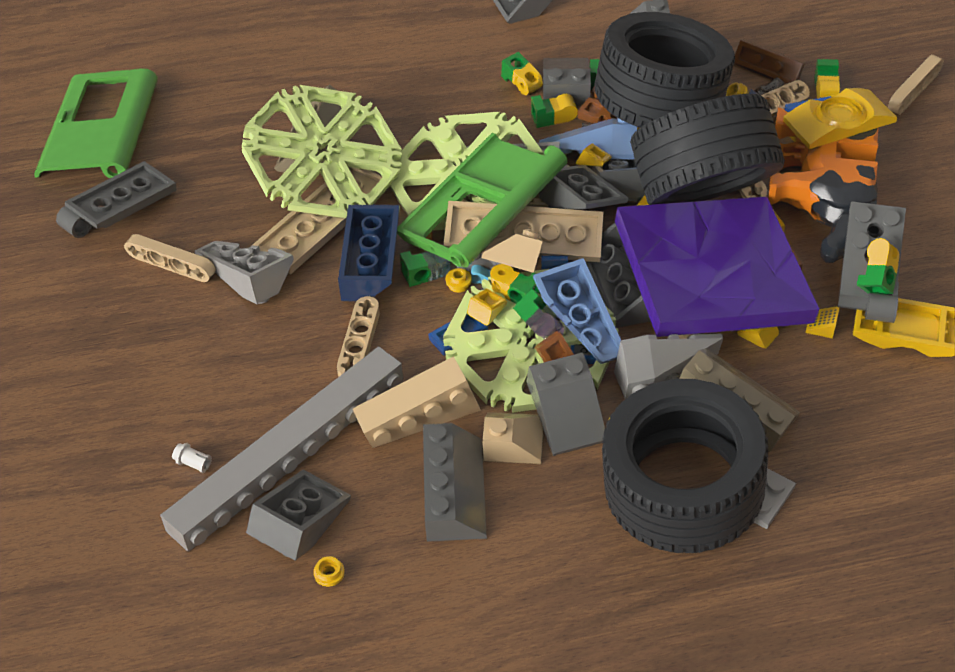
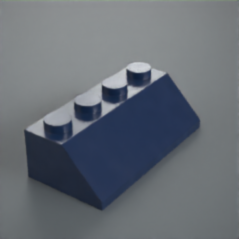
[338,205,400,301]

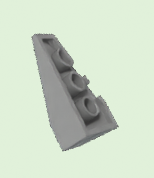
[194,241,294,304]
[614,334,723,399]

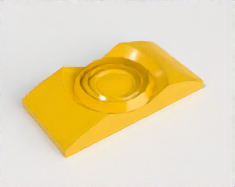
[783,88,897,149]
[853,298,955,357]

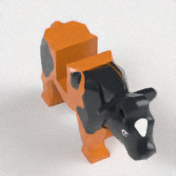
[768,107,882,263]

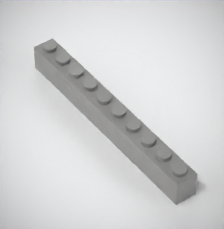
[161,346,403,552]

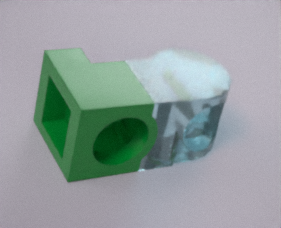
[400,251,451,287]

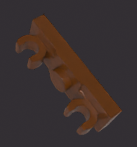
[735,40,805,84]

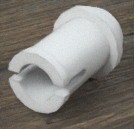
[172,443,212,473]

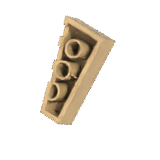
[353,356,481,448]

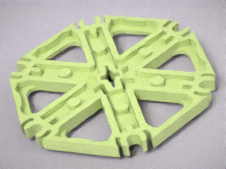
[242,85,402,218]
[390,112,544,230]
[443,269,619,413]

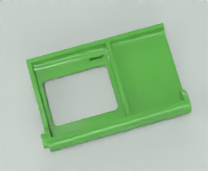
[34,69,158,178]
[397,132,567,267]

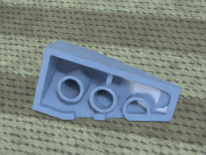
[539,118,637,160]
[533,258,621,364]

